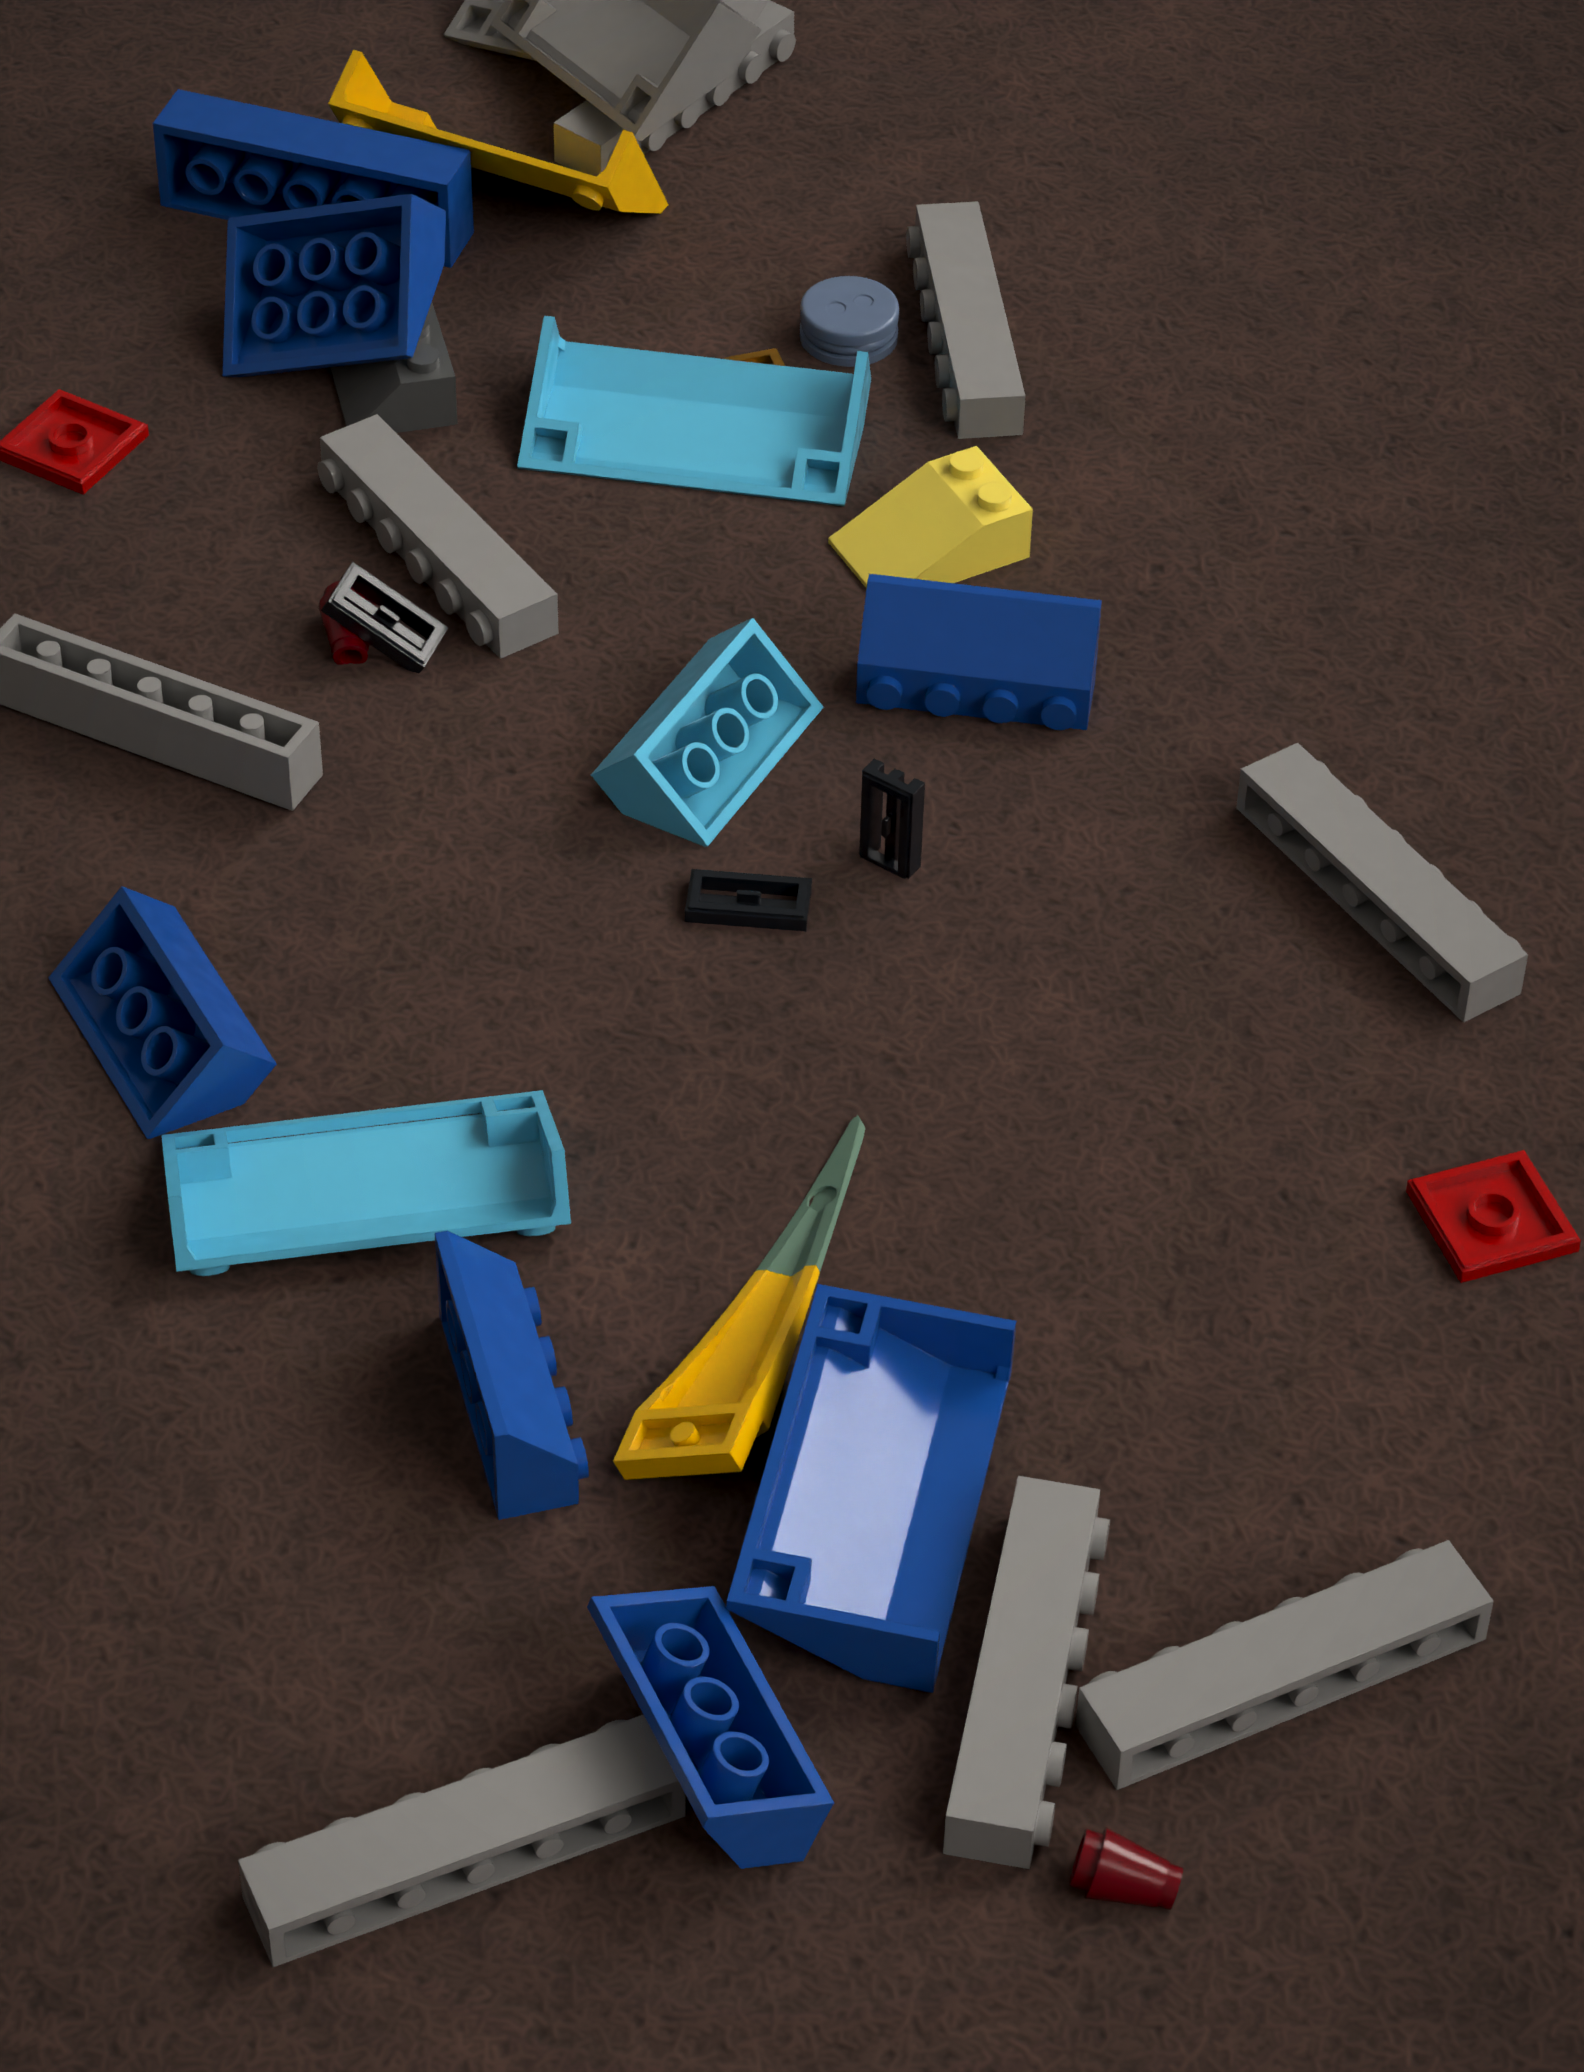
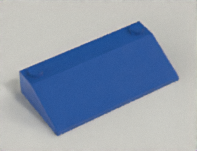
[726,1284,1016,1693]

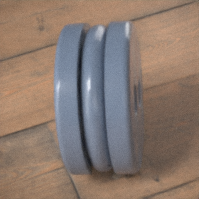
[800,276,899,367]

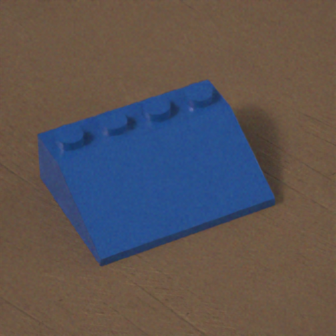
[223,194,446,377]

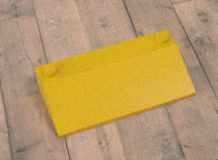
[328,50,669,214]

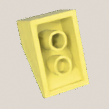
[828,446,1033,589]

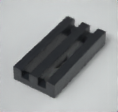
[321,562,448,673]
[859,758,925,879]
[685,869,812,932]

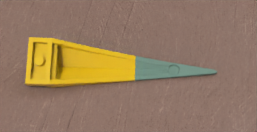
[613,1115,865,1480]

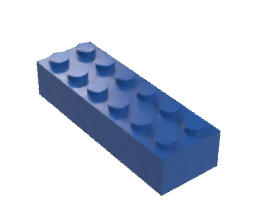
[153,89,474,268]

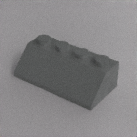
[330,302,458,433]

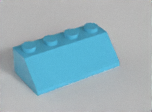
[591,618,823,847]

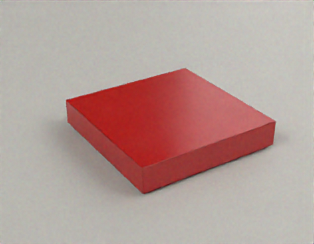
[0,389,149,495]
[1406,1150,1581,1283]

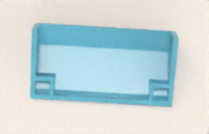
[517,316,871,506]
[161,1090,571,1276]

